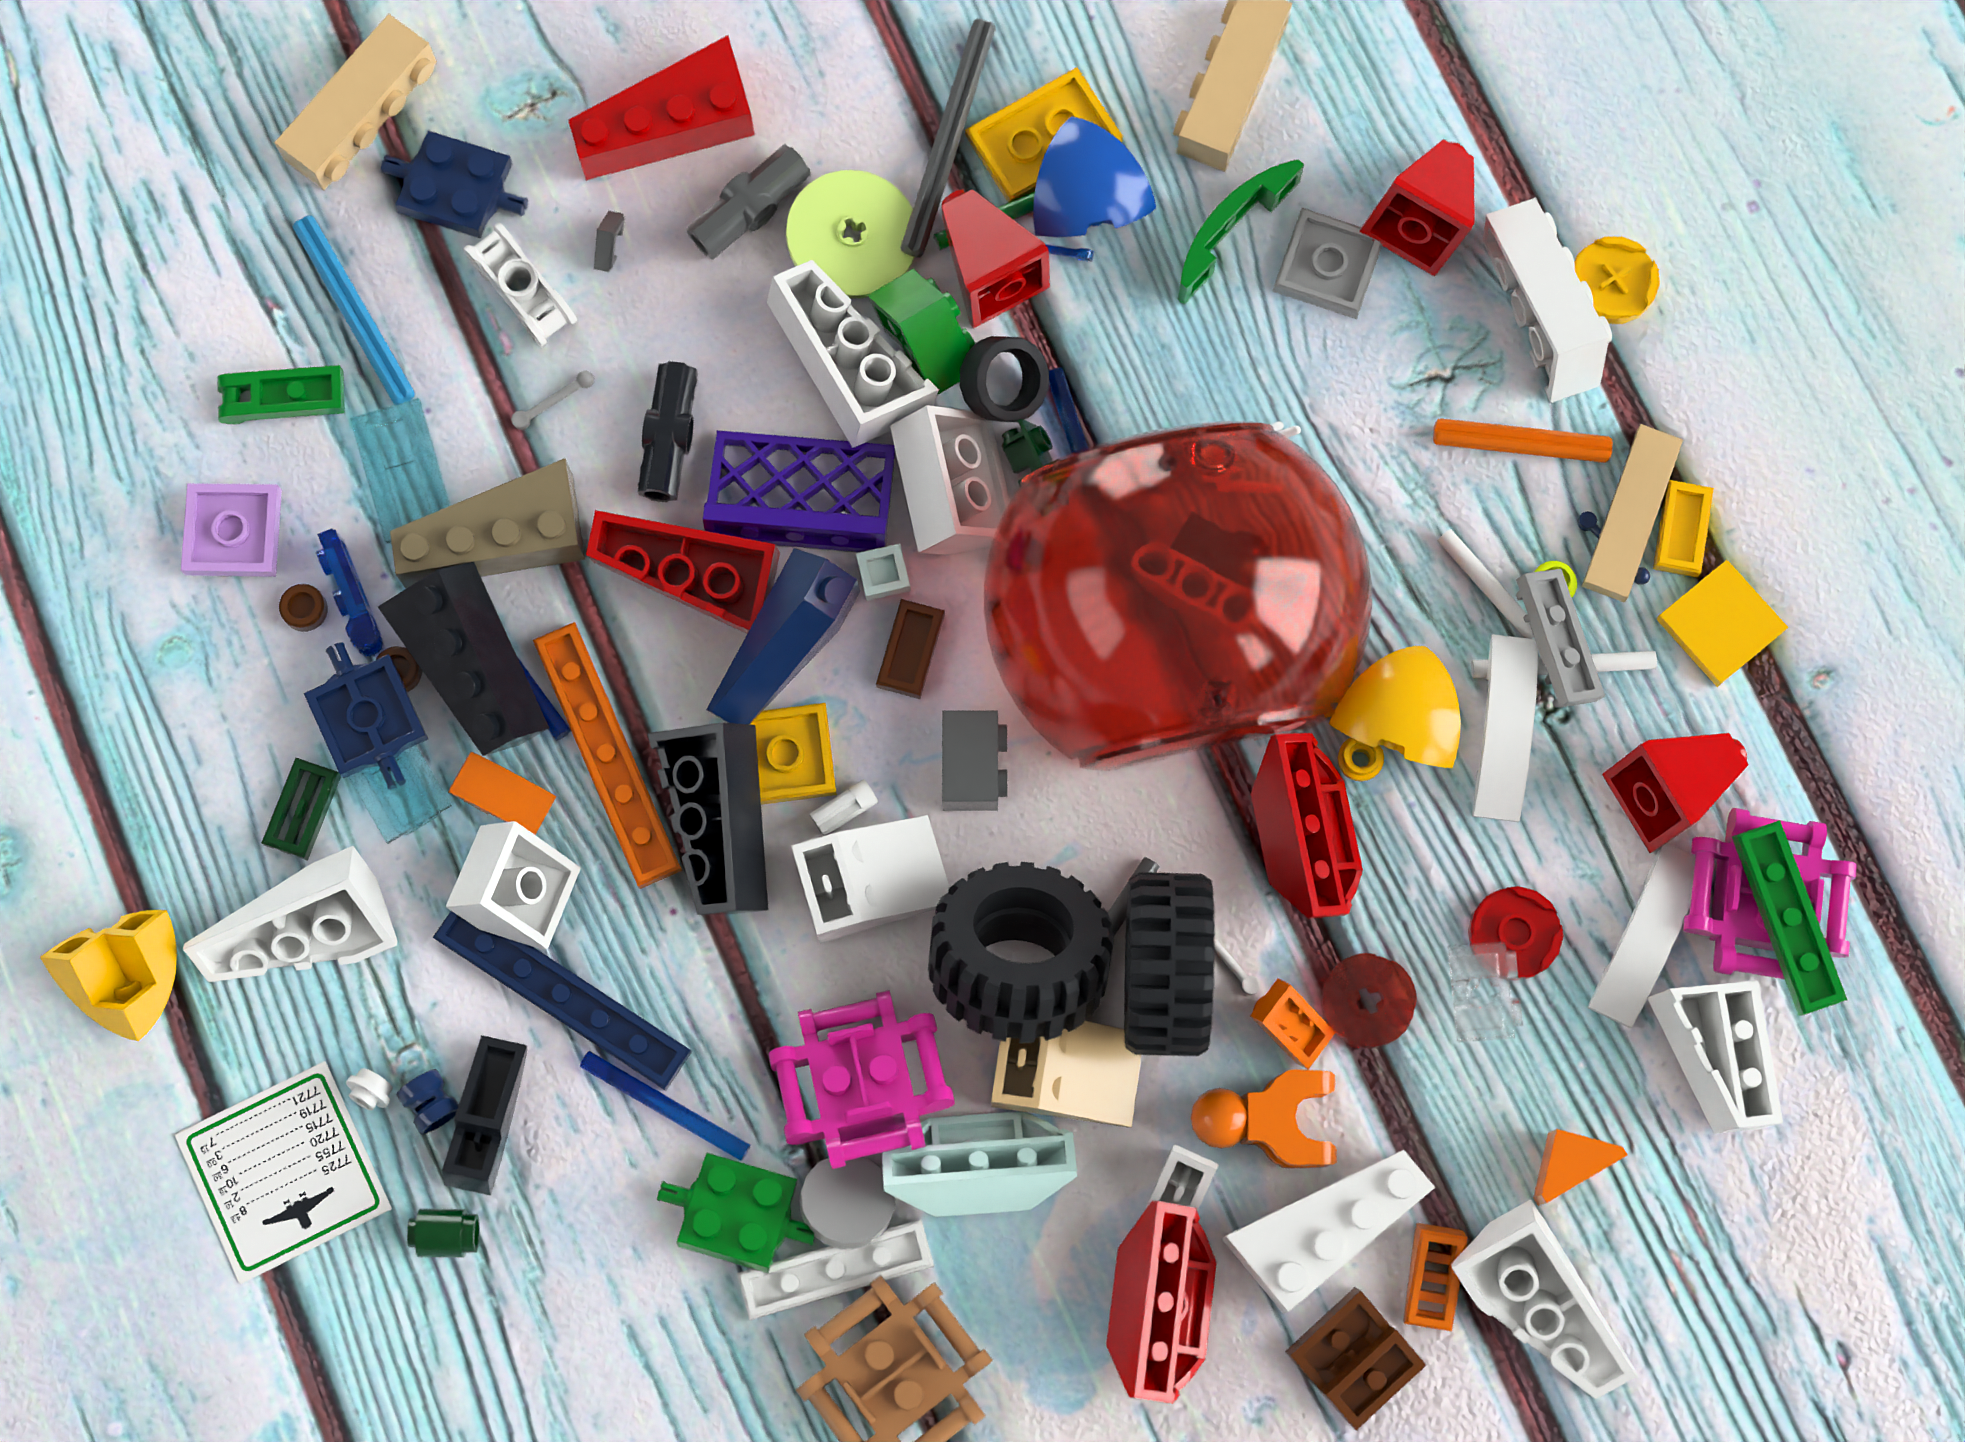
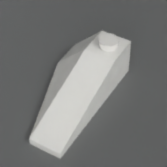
[183,846,397,982]

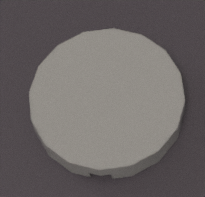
[799,1157,896,1249]

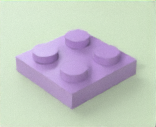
[181,483,282,577]

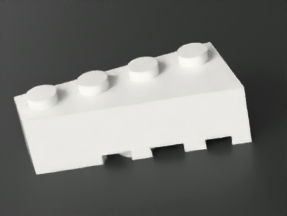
[767,260,939,448]
[1222,1150,1435,1314]

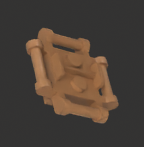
[796,1275,993,1442]

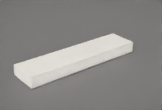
[737,1219,935,1320]

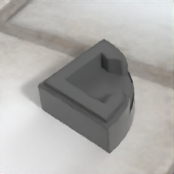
[594,211,625,272]

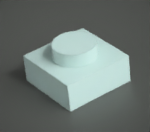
[856,544,911,601]

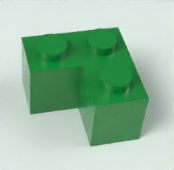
[867,269,976,395]

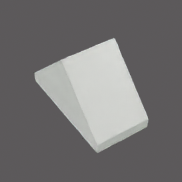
[1145,1144,1218,1211]

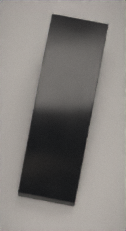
[442,1035,528,1196]

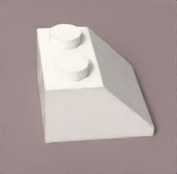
[446,821,581,950]

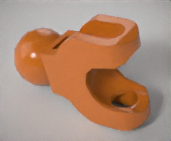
[1191,1069,1337,1169]

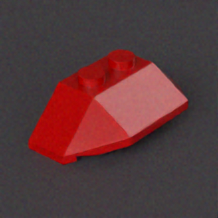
[1251,733,1363,919]
[1106,1201,1217,1404]

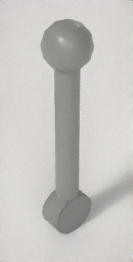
[512,371,594,430]

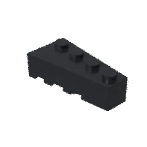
[378,562,549,756]

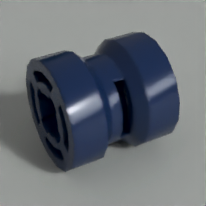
[396,1069,459,1135]

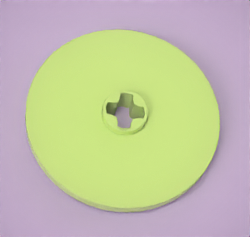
[786,170,914,299]

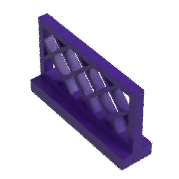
[703,430,896,552]

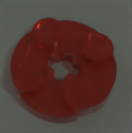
[1321,953,1417,1049]

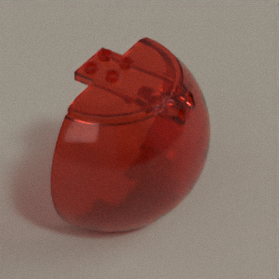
[984,421,1372,771]

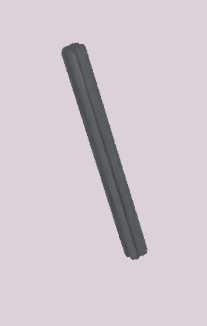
[901,18,996,258]

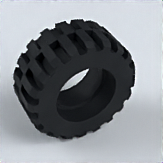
[928,862,1114,1043]
[1124,872,1215,1056]

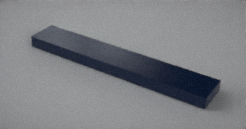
[433,911,692,1091]

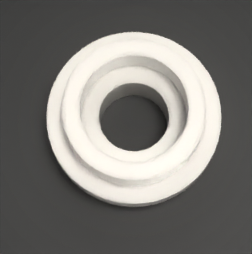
[346,1068,393,1110]

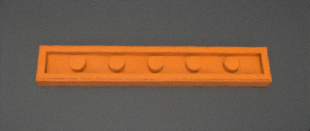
[533,622,682,889]

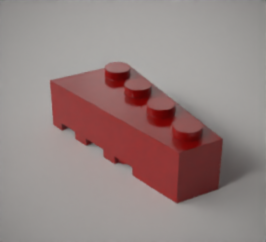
[568,35,755,181]
[586,510,780,634]

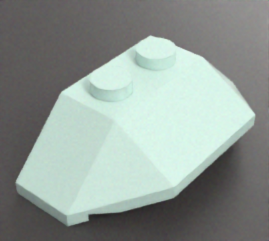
[882,1111,1077,1217]

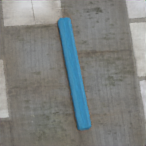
[293,215,415,406]

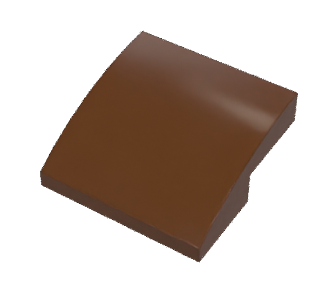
[1285,1287,1426,1431]

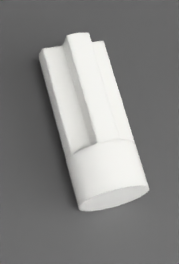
[809,779,878,836]

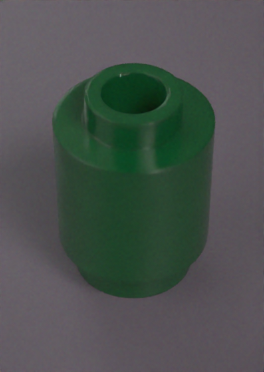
[407,1209,480,1258]

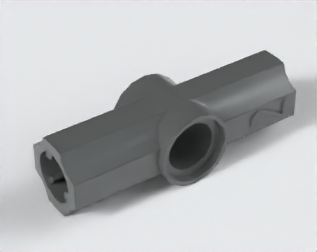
[686,144,811,260]

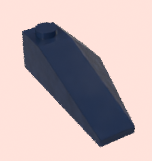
[706,548,860,724]

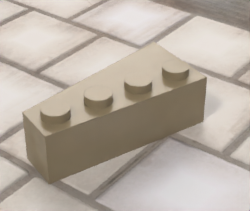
[390,458,585,589]

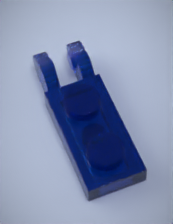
[316,528,384,657]

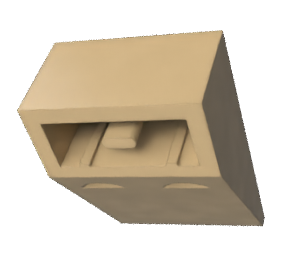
[991,1021,1142,1128]

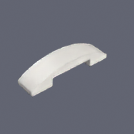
[1472,634,1538,822]
[1587,843,1695,1028]

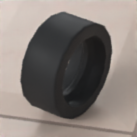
[959,336,1049,422]

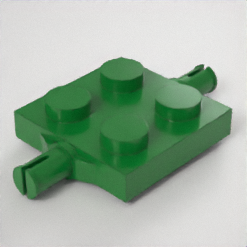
[657,1153,815,1273]

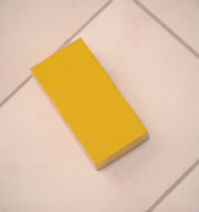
[1653,480,1714,578]

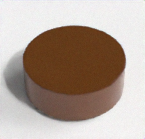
[279,584,328,632]
[376,646,422,692]

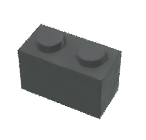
[942,710,1007,811]

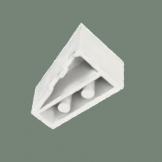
[1647,980,1783,1134]

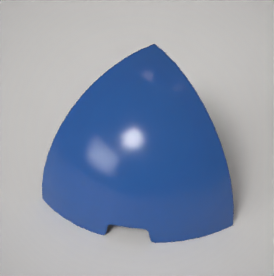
[1033,116,1156,237]

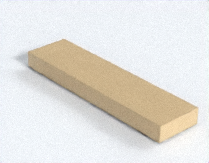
[1581,424,1683,603]

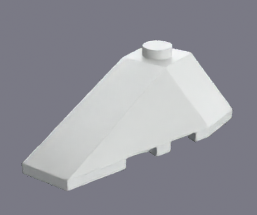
[1451,1199,1637,1399]

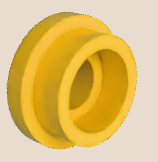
[1337,737,1384,782]

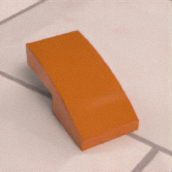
[448,752,557,835]

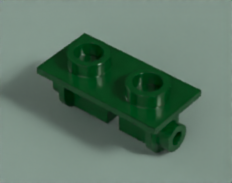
[1001,419,1072,516]

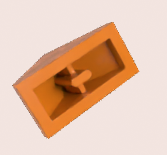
[1533,1129,1628,1206]

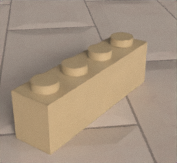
[1173,0,1292,172]
[274,13,437,190]

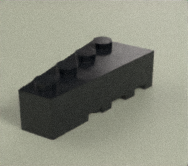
[647,722,768,915]

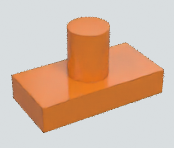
[1250,978,1336,1070]

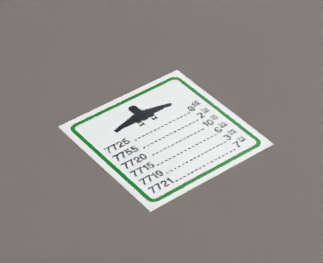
[174,1061,392,1284]

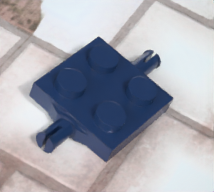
[381,130,528,239]
[304,642,429,790]

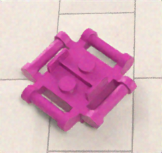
[1683,808,1857,979]
[768,990,955,1169]

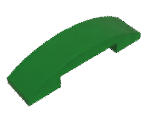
[1178,159,1304,305]

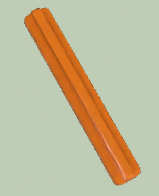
[1433,418,1613,463]

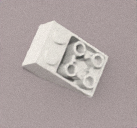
[791,815,950,944]

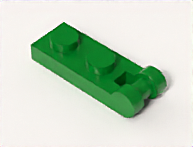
[217,365,345,425]

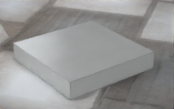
[1273,208,1382,319]

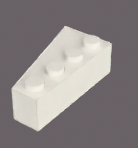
[1483,198,1612,403]

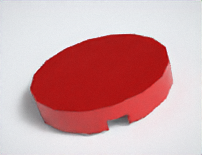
[1468,886,1564,980]

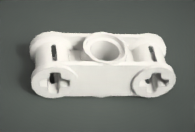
[463,222,577,348]

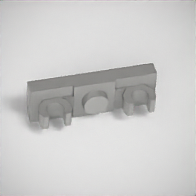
[1516,569,1605,708]

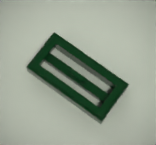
[261,758,341,861]

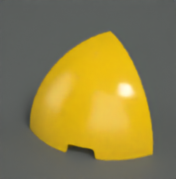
[1329,646,1460,768]
[40,910,177,1041]

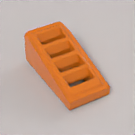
[1403,1223,1468,1331]

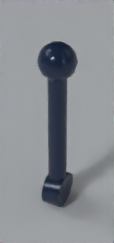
[1578,511,1650,585]

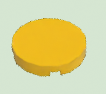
[1574,236,1660,324]

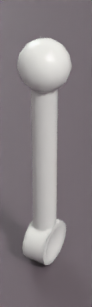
[1214,938,1260,995]

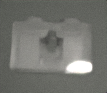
[1447,941,1523,1043]

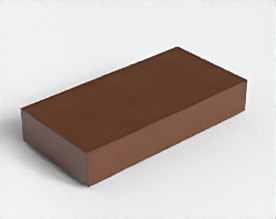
[876,599,945,699]

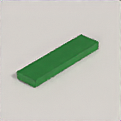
[1732,820,1848,1016]

